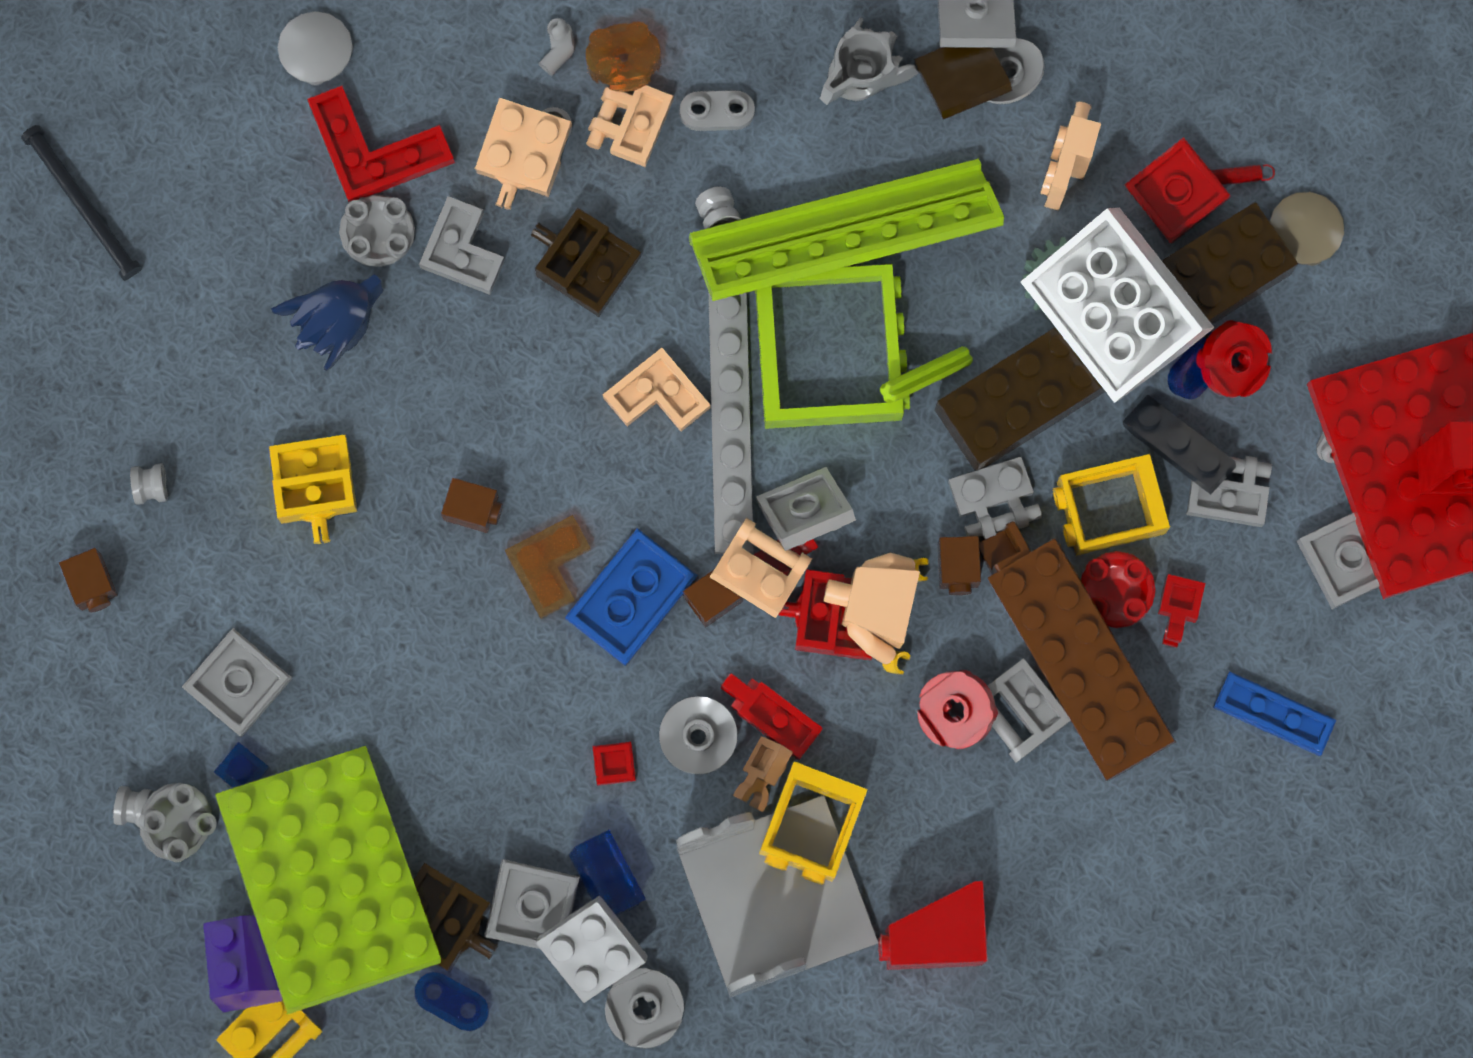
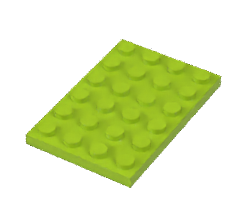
[215,746,441,1015]

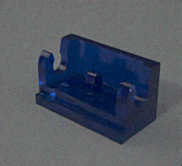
[569,830,646,917]

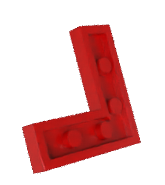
[307,86,455,203]

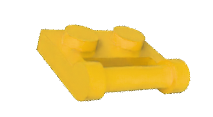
[216,1001,323,1058]

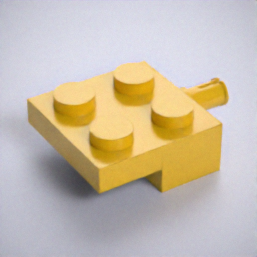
[269,435,357,544]

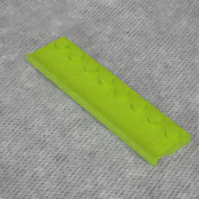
[689,159,1004,301]

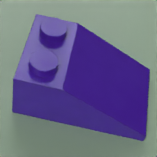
[203,915,283,1013]

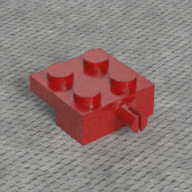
[778,569,872,661]

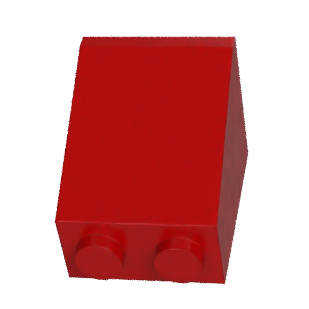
[878,881,987,970]

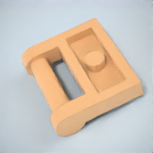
[710,518,812,618]

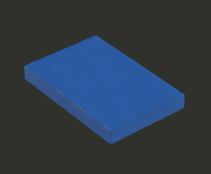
[565,528,698,666]

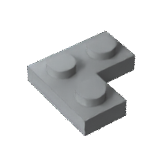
[419,196,505,295]

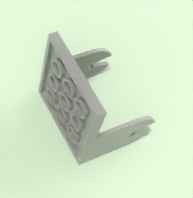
[676,795,878,998]

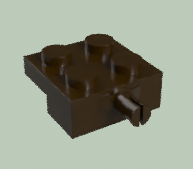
[531,208,641,317]
[413,863,498,972]

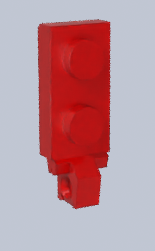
[720,673,823,761]

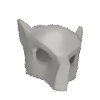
[820,17,918,105]

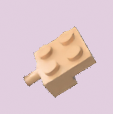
[475,98,572,210]
[1040,102,1101,211]

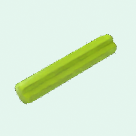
[880,346,973,403]

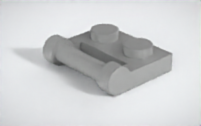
[988,658,1071,763]

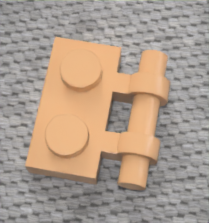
[586,76,673,167]

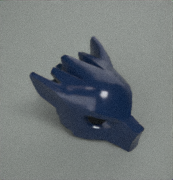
[271,274,384,371]

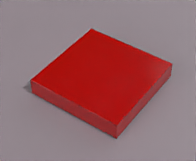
[1124,137,1231,244]

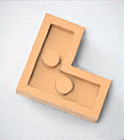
[603,348,711,431]

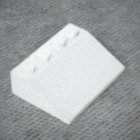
[1021,208,1214,403]

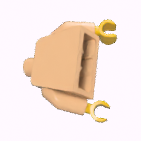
[823,553,929,675]

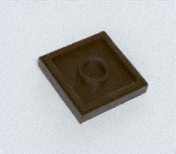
[914,47,1013,120]

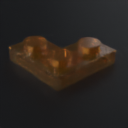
[505,515,591,619]

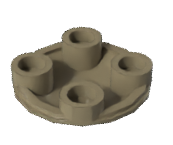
[1270,192,1344,266]

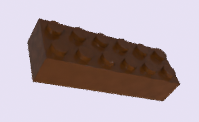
[988,538,1176,781]

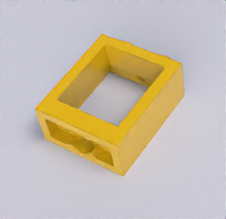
[1053,454,1170,556]
[759,762,868,885]

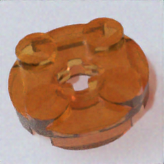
[586,21,662,92]

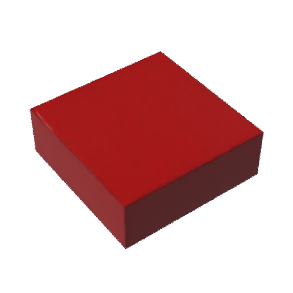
[592,742,636,786]

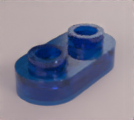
[1168,331,1212,399]
[414,972,489,1032]

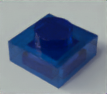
[214,742,270,788]

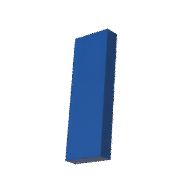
[1213,672,1336,756]

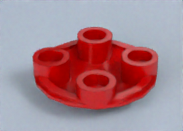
[1081,551,1156,628]

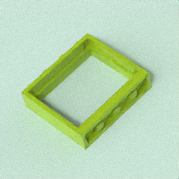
[755,264,910,429]

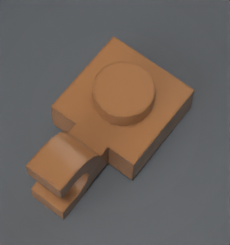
[733,736,793,812]

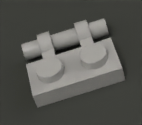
[1186,456,1272,527]
[948,457,1042,540]

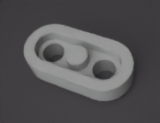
[680,90,755,131]

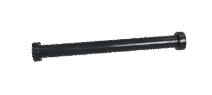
[21,125,142,281]

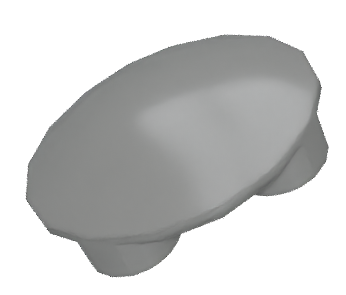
[277,11,353,85]
[339,195,415,267]
[139,782,216,862]

